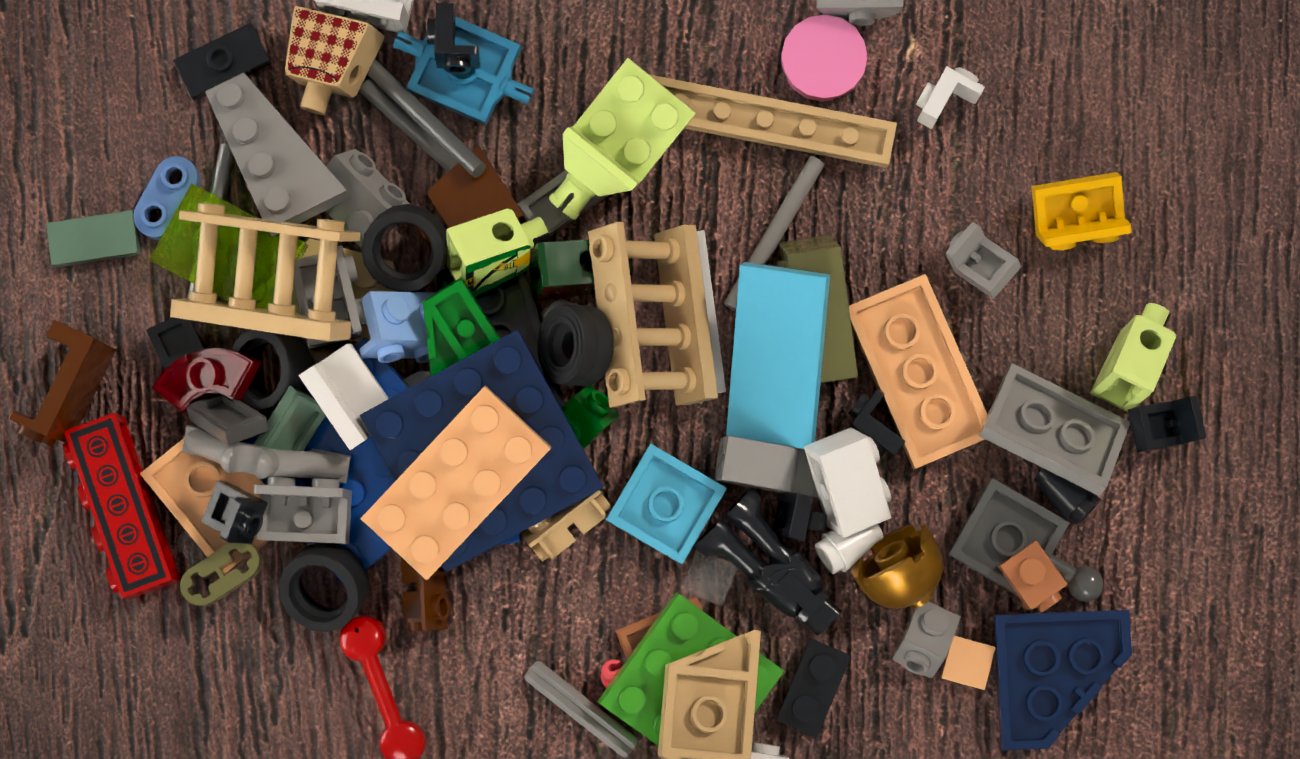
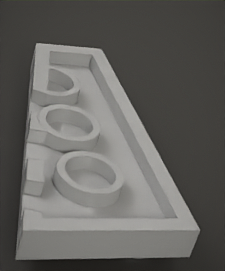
[205,72,351,237]

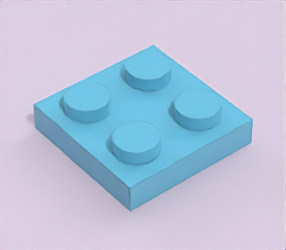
[606,444,727,565]

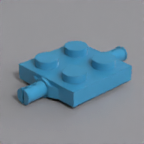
[393,17,535,126]

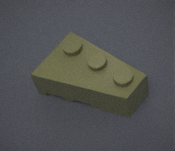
[777,235,858,383]

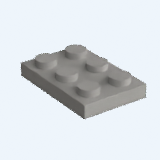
[979,363,1131,496]

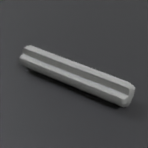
[524,661,638,758]

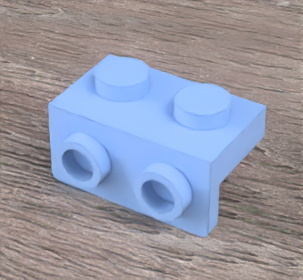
[359,291,434,363]

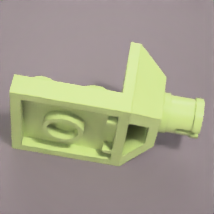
[548,58,696,220]

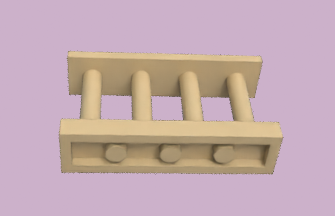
[170,203,361,342]
[588,222,718,408]

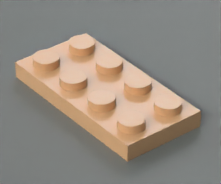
[849,274,988,470]
[360,385,552,580]

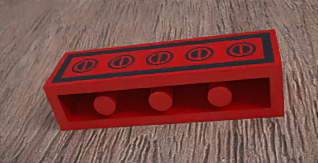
[63,413,181,599]

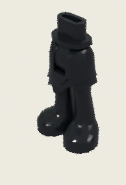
[693,487,842,636]

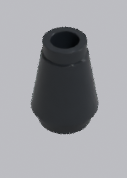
[1034,468,1101,525]

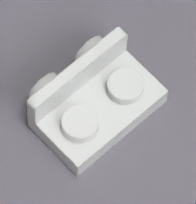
[314,0,414,34]

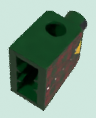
[529,239,633,301]

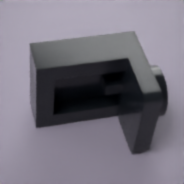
[427,3,480,74]
[848,389,905,459]
[1128,396,1206,453]
[201,481,268,544]

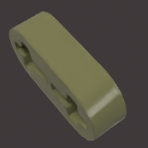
[180,543,262,606]

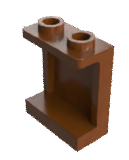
[7,320,116,447]

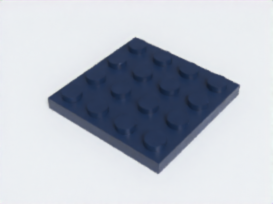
[360,329,604,572]

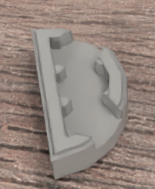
[816,0,903,26]

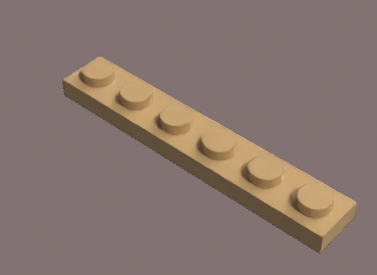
[649,74,897,168]

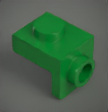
[563,385,619,450]

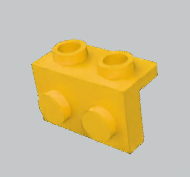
[1031,172,1132,250]

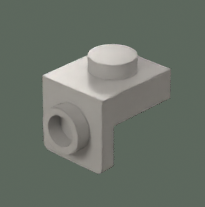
[946,222,1022,299]
[892,601,961,678]

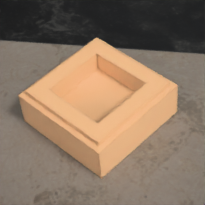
[940,636,996,690]

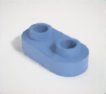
[134,156,201,240]

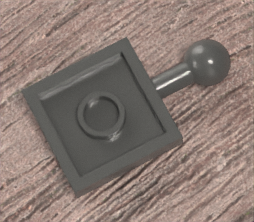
[947,478,1103,602]

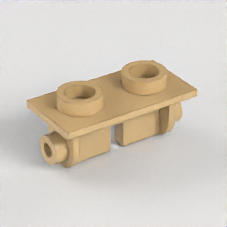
[520,490,612,562]

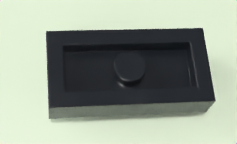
[775,638,851,738]

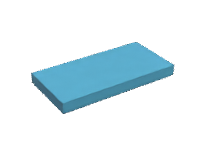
[726,262,831,449]

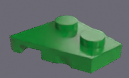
[423,277,500,376]

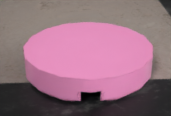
[781,14,868,102]

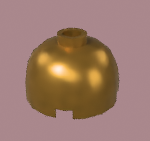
[851,524,944,609]

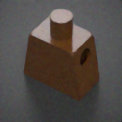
[416,146,526,246]

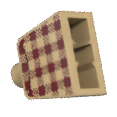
[285,6,384,115]

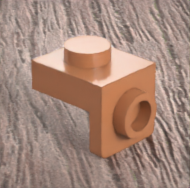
[997,540,1068,613]

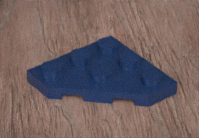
[993,610,1132,750]

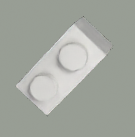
[804,428,892,538]

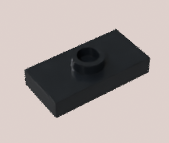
[173,23,272,101]

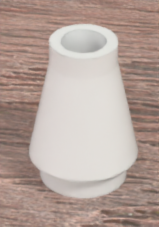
[815,524,884,574]

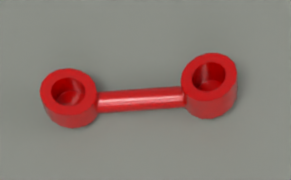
[339,615,427,759]

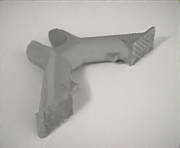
[182,425,351,484]

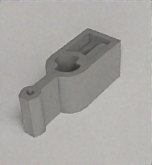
[714,436,819,499]

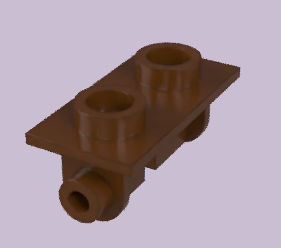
[400,556,450,632]

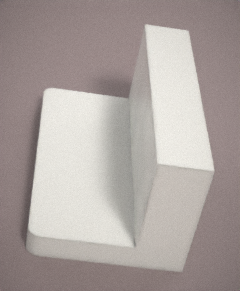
[298,344,389,450]

